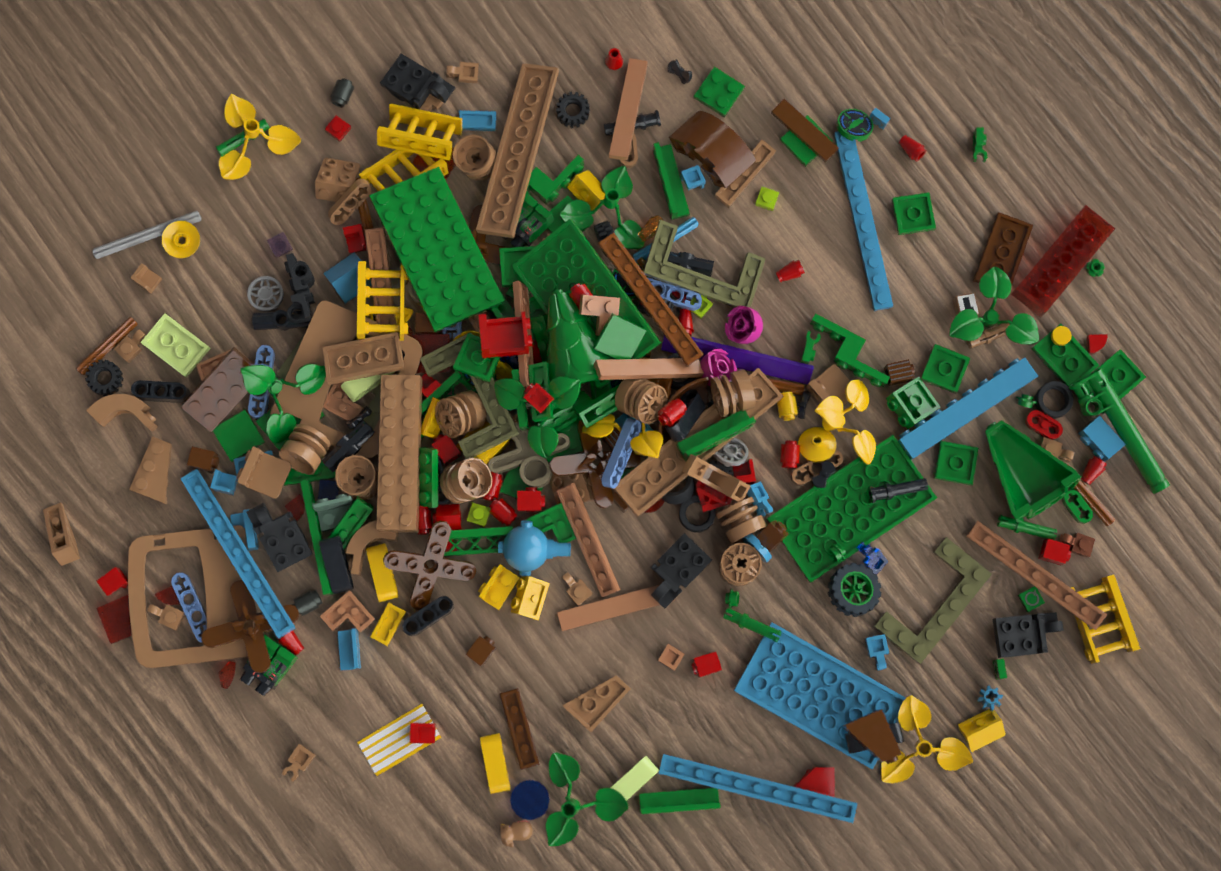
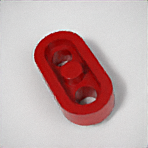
[1025,410,1063,440]

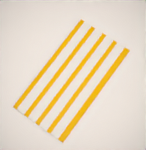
[357,704,442,776]

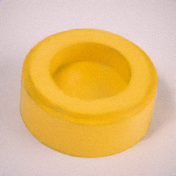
[1051,326,1072,346]

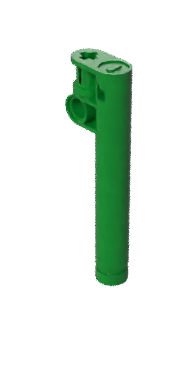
[1068,368,1170,494]

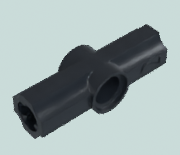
[667,252,714,277]
[252,310,312,331]
[322,420,375,473]

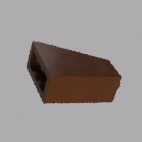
[843,709,902,764]

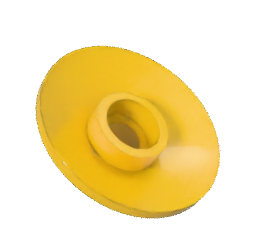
[162,221,200,258]
[798,427,837,462]

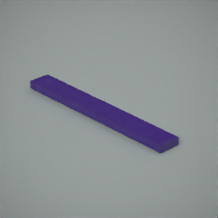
[661,335,814,385]

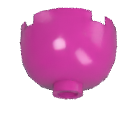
[725,306,763,344]
[700,349,737,387]

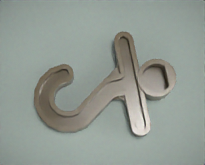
[486,393,570,489]

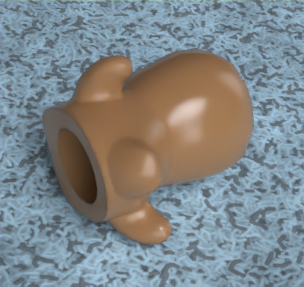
[500,820,533,848]

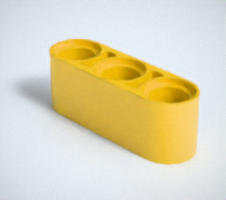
[366,543,399,602]
[480,733,511,794]

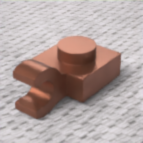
[1058,533,1095,558]

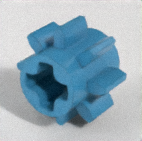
[977,685,1003,711]

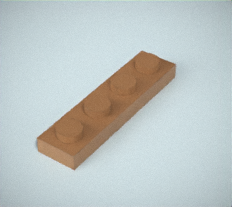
[714,140,776,208]

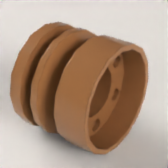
[453,134,497,181]
[710,369,755,417]
[615,379,667,424]
[435,390,486,438]
[279,424,331,475]
[335,455,378,501]
[440,458,492,504]
[716,497,767,545]
[719,543,762,587]

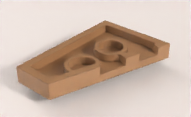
[129,436,172,504]
[562,675,631,732]

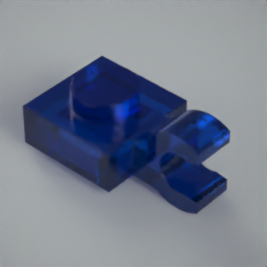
[857,542,888,575]

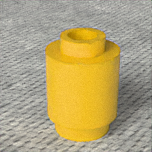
[777,392,798,421]

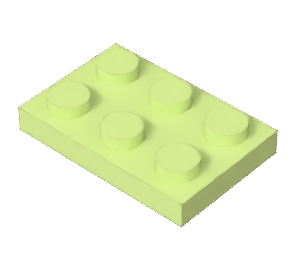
[140,313,211,378]

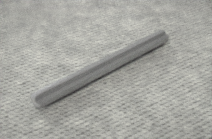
[92,211,201,259]

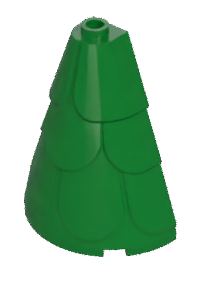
[546,289,615,384]
[985,420,1081,522]

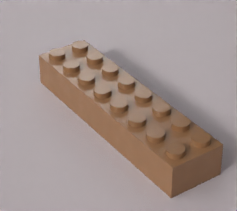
[376,375,422,533]

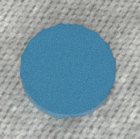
[741,533,772,563]

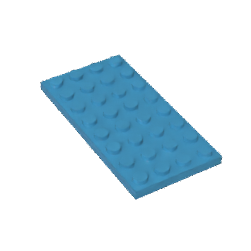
[734,622,906,769]

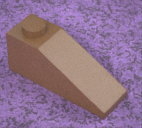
[43,503,80,566]

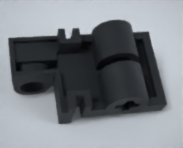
[380,53,455,109]
[284,253,315,323]
[246,503,313,573]
[650,533,712,609]
[992,612,1064,658]

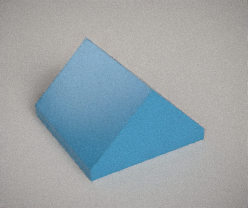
[323,252,372,304]

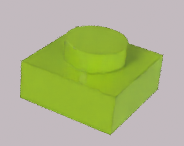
[755,187,779,211]
[690,295,713,319]
[467,502,491,527]

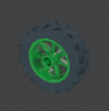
[828,563,881,617]

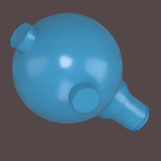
[498,520,571,576]

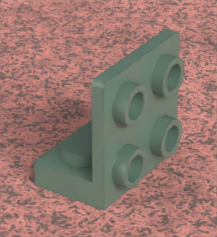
[312,494,354,532]

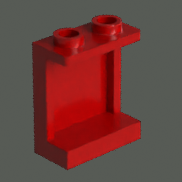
[478,311,532,358]

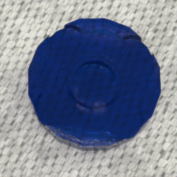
[510,780,550,820]

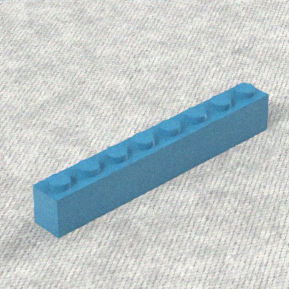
[898,358,1038,460]

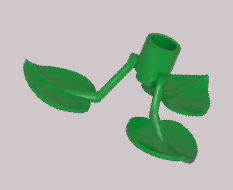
[560,166,645,249]
[949,267,1039,345]
[240,364,326,443]
[494,376,581,458]
[546,752,629,846]

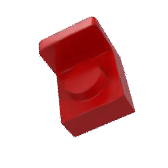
[523,383,554,413]

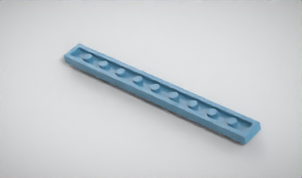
[834,132,893,311]
[180,469,295,639]
[659,754,858,823]

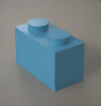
[1078,416,1126,462]

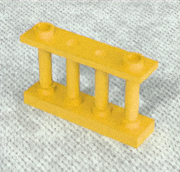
[377,104,462,161]
[359,134,449,191]
[357,261,408,341]
[1071,574,1140,664]

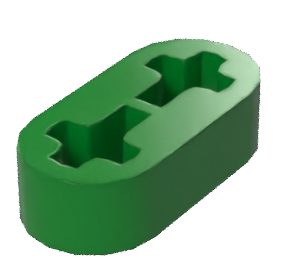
[1062,490,1093,524]

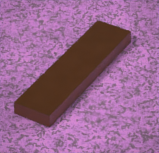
[771,99,839,163]
[500,688,540,770]

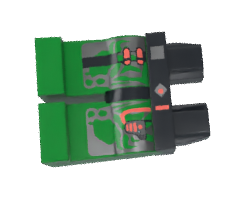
[503,192,555,247]
[240,635,298,696]

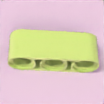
[341,371,396,402]
[611,756,659,801]

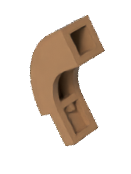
[86,394,158,432]
[682,454,750,502]
[346,520,399,576]

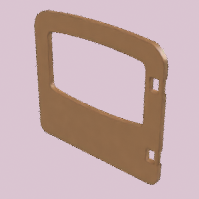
[271,300,423,459]
[128,525,255,668]

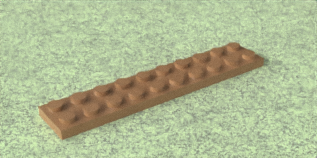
[476,63,559,238]
[613,368,784,518]

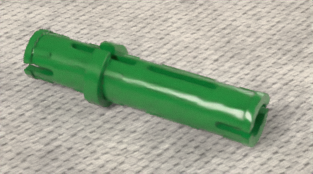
[215,118,270,157]
[997,515,1057,540]
[723,607,782,642]

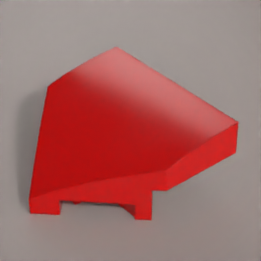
[696,481,732,512]
[793,767,835,797]

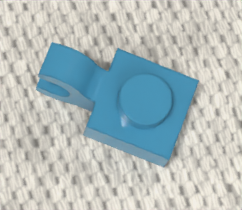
[747,481,773,517]
[865,634,889,671]

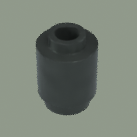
[330,78,354,108]
[292,590,323,616]

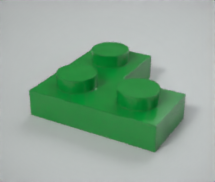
[526,503,576,543]

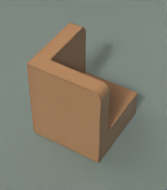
[131,263,162,294]

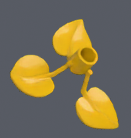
[219,94,301,180]
[814,379,876,465]
[582,414,663,458]
[881,695,973,783]

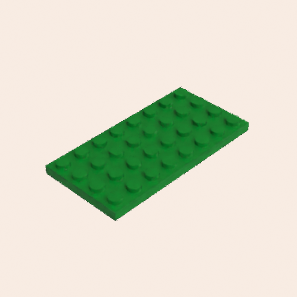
[369,167,504,333]
[512,219,661,389]
[766,435,937,583]

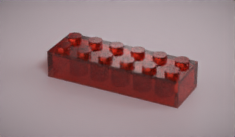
[1011,205,1116,318]

